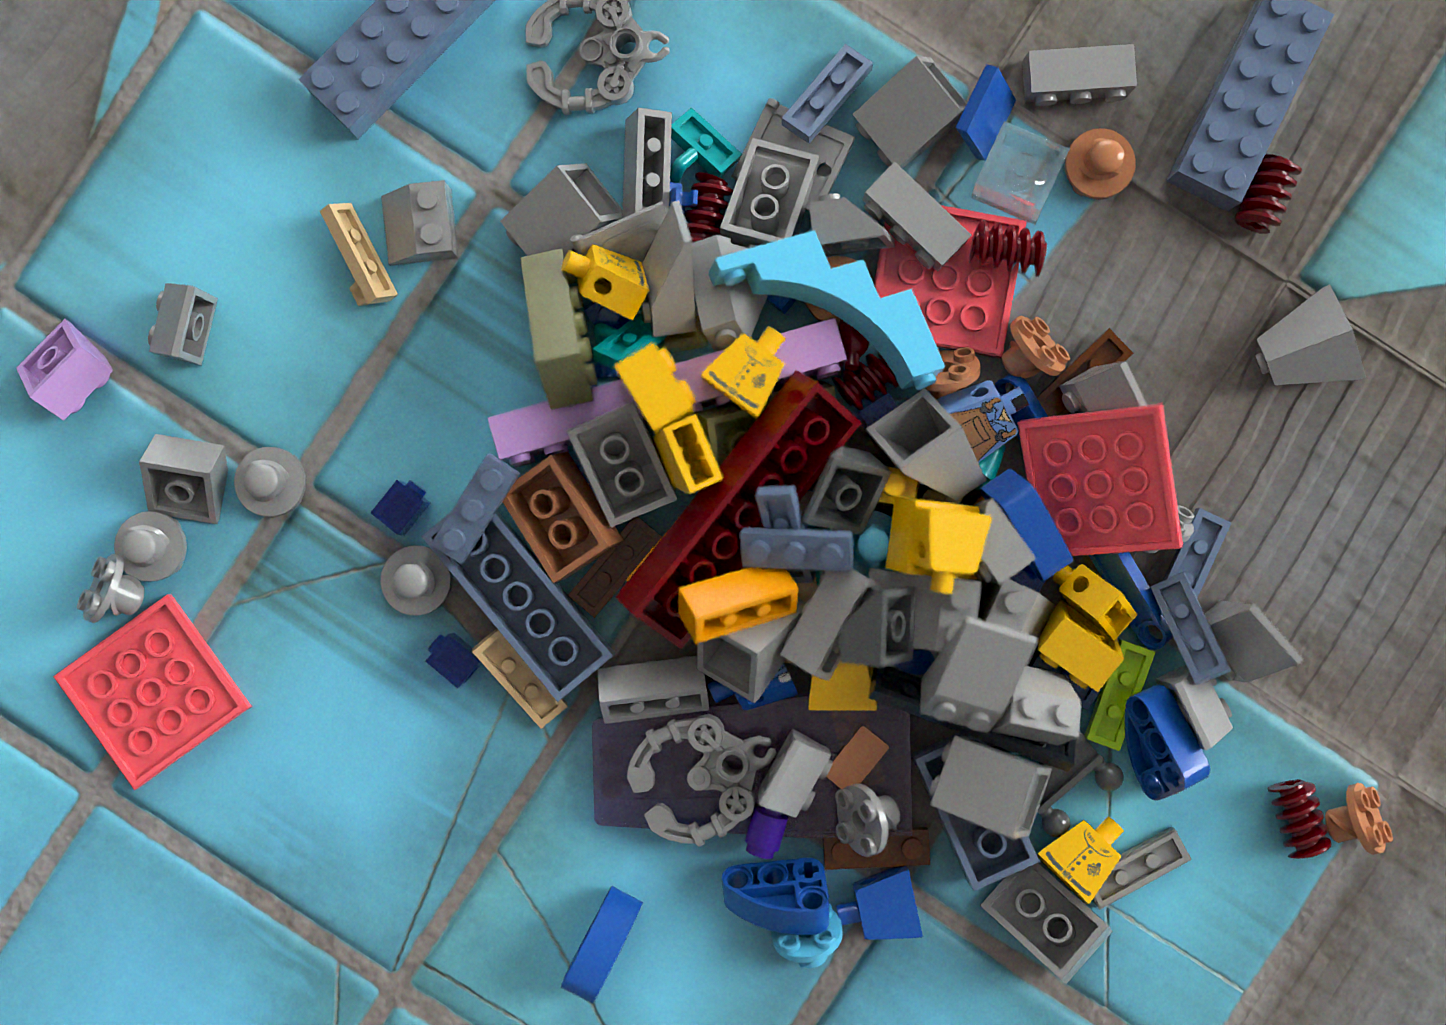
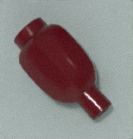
[838,319,870,371]

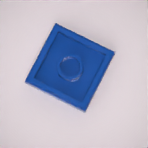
[956,64,1016,161]

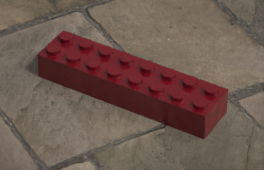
[616,370,861,649]

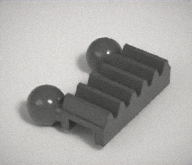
[1037,732,1124,837]

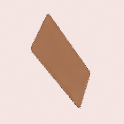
[826,726,889,789]

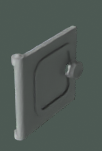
[731,98,855,211]
[570,201,667,263]

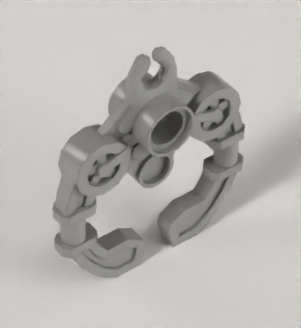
[526,0,670,115]
[627,714,776,847]

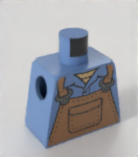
[937,380,1029,463]

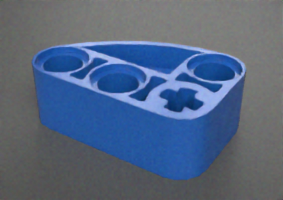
[979,468,1074,581]
[1125,684,1210,801]
[722,858,830,935]
[561,886,643,1004]

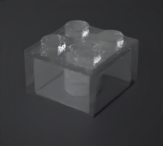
[971,121,1070,225]

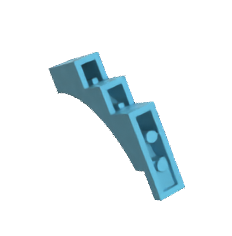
[708,230,945,390]

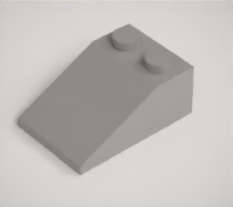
[720,138,819,248]
[641,201,696,337]
[567,401,677,527]
[868,568,981,652]
[1205,601,1304,683]
[920,616,1037,733]
[980,863,1112,984]

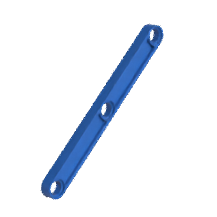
[994,374,1173,650]

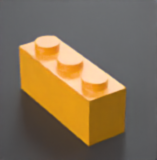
[678,567,798,644]

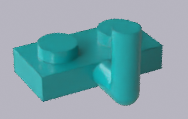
[670,107,742,183]
[592,314,667,371]

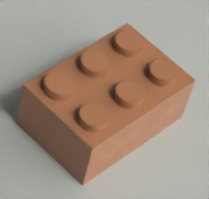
[503,452,624,583]

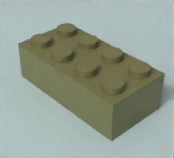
[520,248,597,410]

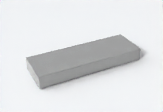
[1093,827,1192,910]

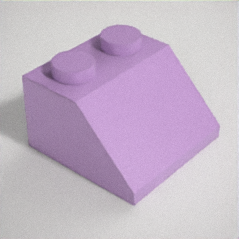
[16,319,113,421]

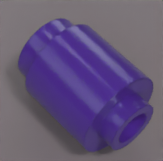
[745,806,788,859]

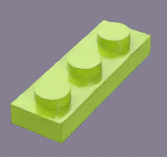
[1084,639,1156,751]

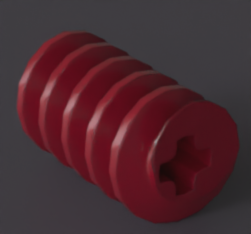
[1235,154,1302,234]
[683,172,733,243]
[969,220,1047,277]
[832,351,899,411]
[1268,779,1332,859]

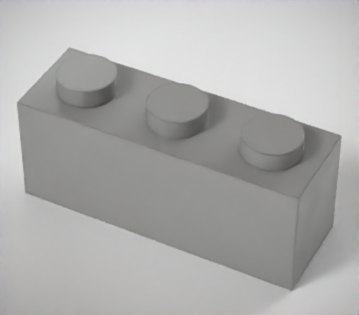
[1022,44,1137,106]
[622,107,672,218]
[862,162,971,272]
[780,569,882,681]
[598,656,710,724]

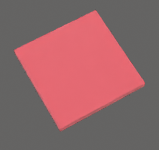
[873,205,1027,359]
[1017,404,1183,556]
[53,594,252,790]

